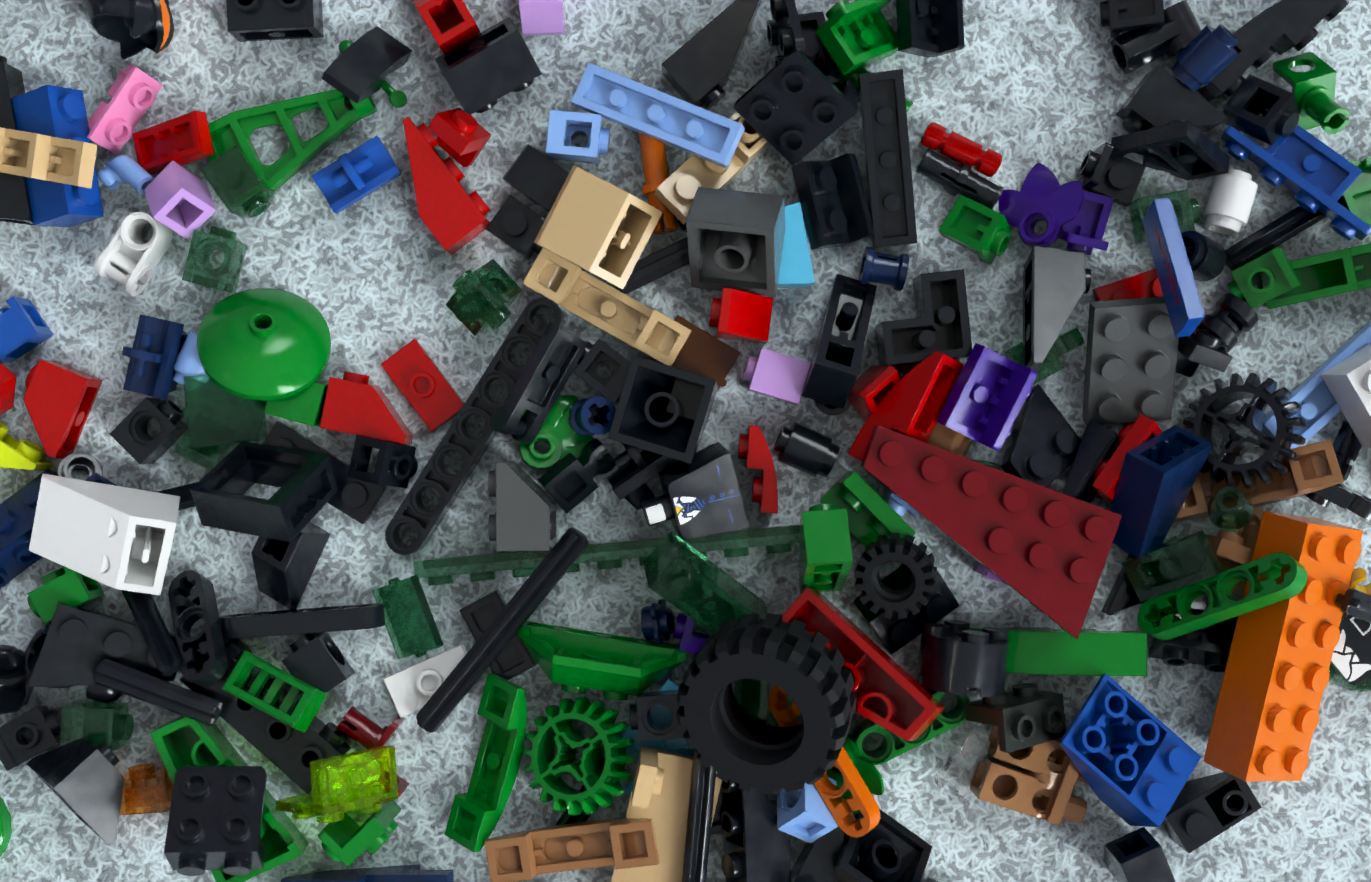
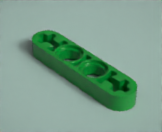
[1137,552,1307,641]

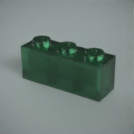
[643,532,768,634]

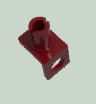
[336,706,410,797]

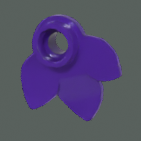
[998,163,1084,247]

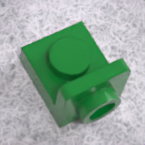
[938,195,1011,265]

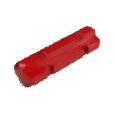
[921,122,1003,177]

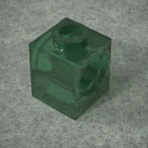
[182,226,248,294]
[60,700,134,752]

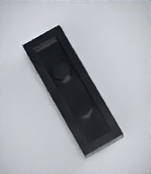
[263,422,387,524]

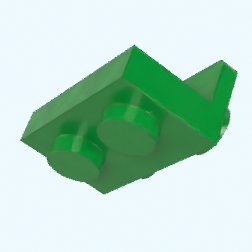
[815,0,898,75]
[317,797,401,867]

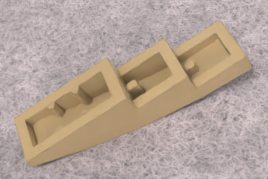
[0,127,97,189]

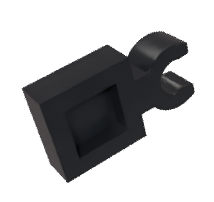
[538,438,616,514]
[1305,483,1371,521]

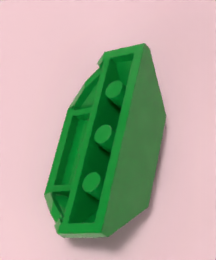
[516,621,687,700]

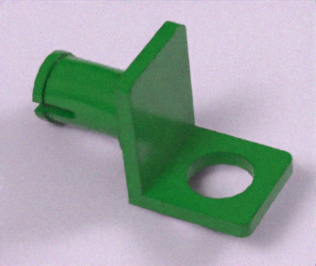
[1273,52,1350,134]

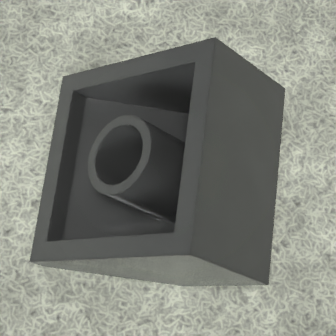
[686,187,785,297]

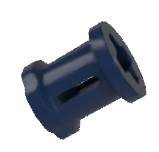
[859,246,909,291]
[569,396,616,436]

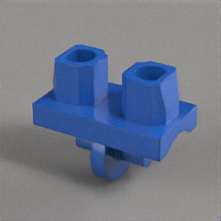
[312,136,402,214]

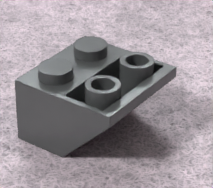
[488,461,557,551]

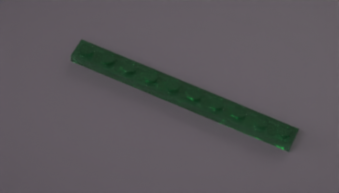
[413,524,800,586]

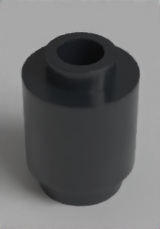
[1181,231,1226,281]
[773,422,840,477]

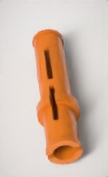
[638,132,678,234]

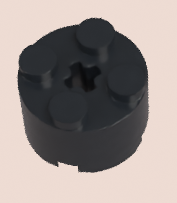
[917,620,1009,697]

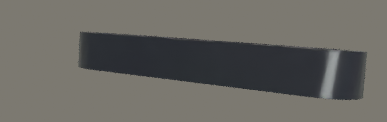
[219,603,385,639]

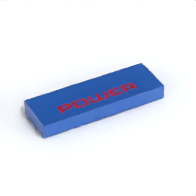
[1142,198,1205,338]

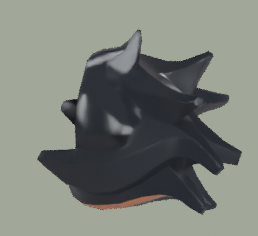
[84,0,174,60]

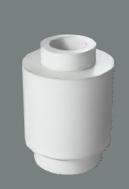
[1203,169,1258,236]

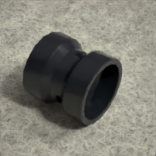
[1196,293,1259,353]

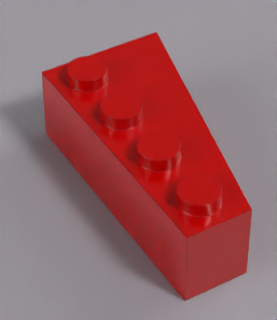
[782,587,945,741]

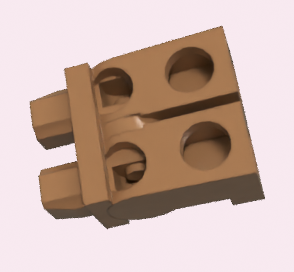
[969,725,1088,826]

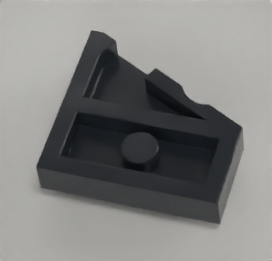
[1001,384,1081,487]

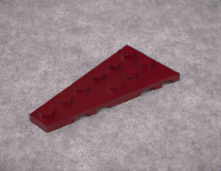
[860,425,1122,639]

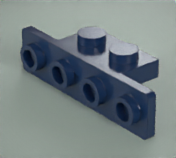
[0,468,117,589]

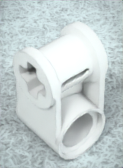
[94,212,173,297]

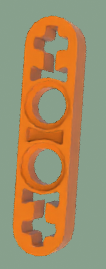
[768,685,880,838]

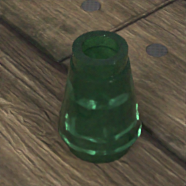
[1208,487,1253,531]

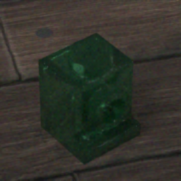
[1128,189,1200,245]

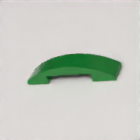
[445,673,527,852]

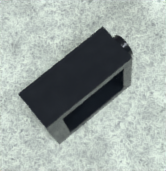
[190,441,338,542]

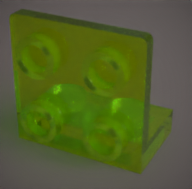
[276,746,398,823]

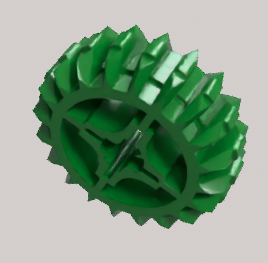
[521,697,637,816]

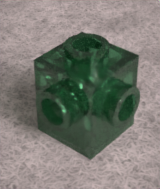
[446,259,522,336]

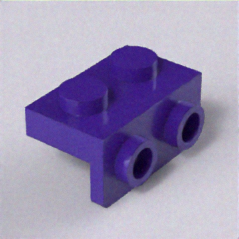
[936,343,1038,451]

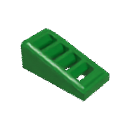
[222,650,326,732]

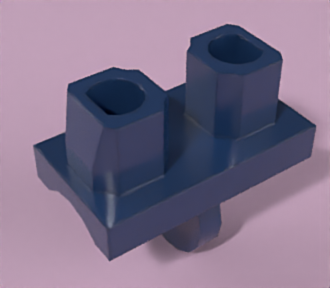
[122,314,188,399]

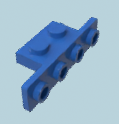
[1221,125,1371,240]

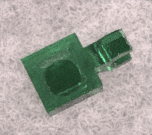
[1003,328,1085,385]

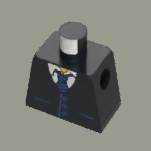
[641,442,750,539]

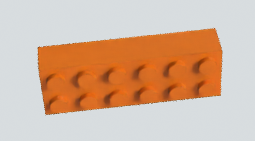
[1203,511,1363,782]

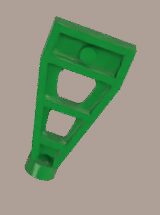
[208,89,377,210]

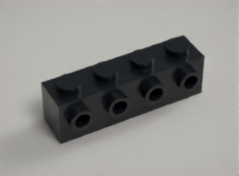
[180,639,351,794]

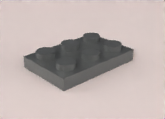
[1083,296,1179,425]

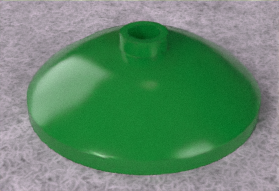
[197,288,331,401]

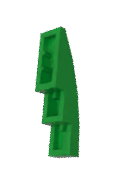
[969,627,1147,676]

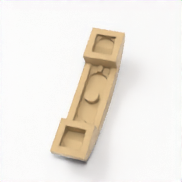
[522,248,692,367]

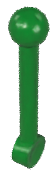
[339,40,407,108]

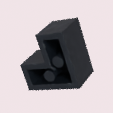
[875,269,972,366]

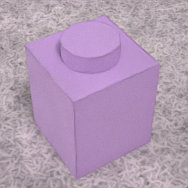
[144,160,216,239]
[743,348,811,405]

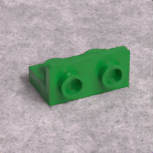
[820,470,916,548]

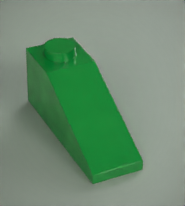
[799,504,853,594]

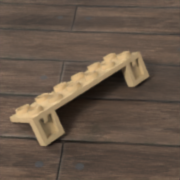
[611,746,722,882]

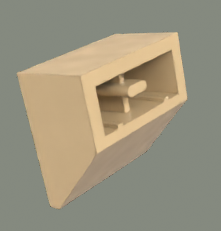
[534,165,663,289]

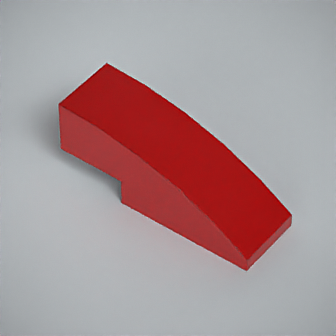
[848,351,964,461]

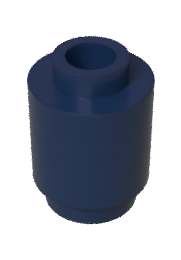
[1171,24,1239,91]

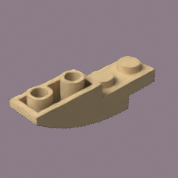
[654,111,770,224]

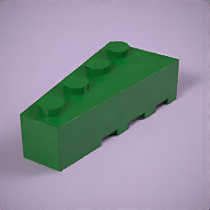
[150,716,309,882]

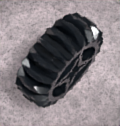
[1183,373,1306,489]

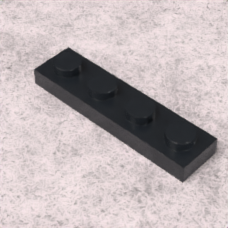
[858,69,917,248]

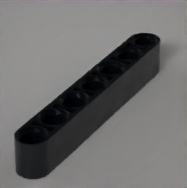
[385,298,564,555]

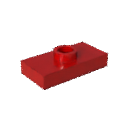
[132,111,214,175]
[381,339,465,432]

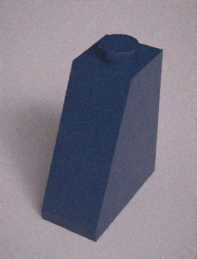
[1110,425,1213,558]

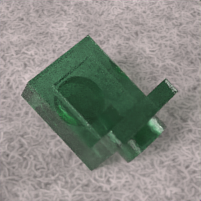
[201,146,277,218]

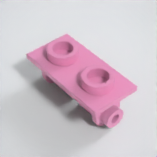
[87,63,163,155]

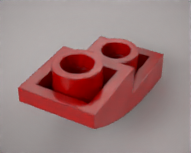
[738,425,778,514]

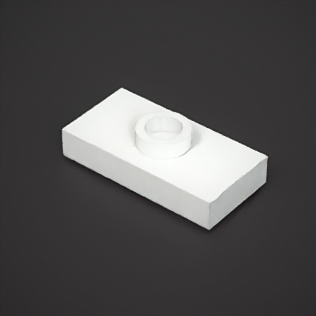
[384,643,480,718]

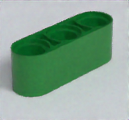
[851,688,970,765]

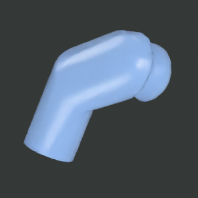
[97,155,154,194]

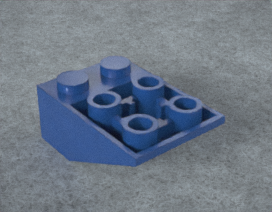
[1059,674,1201,827]

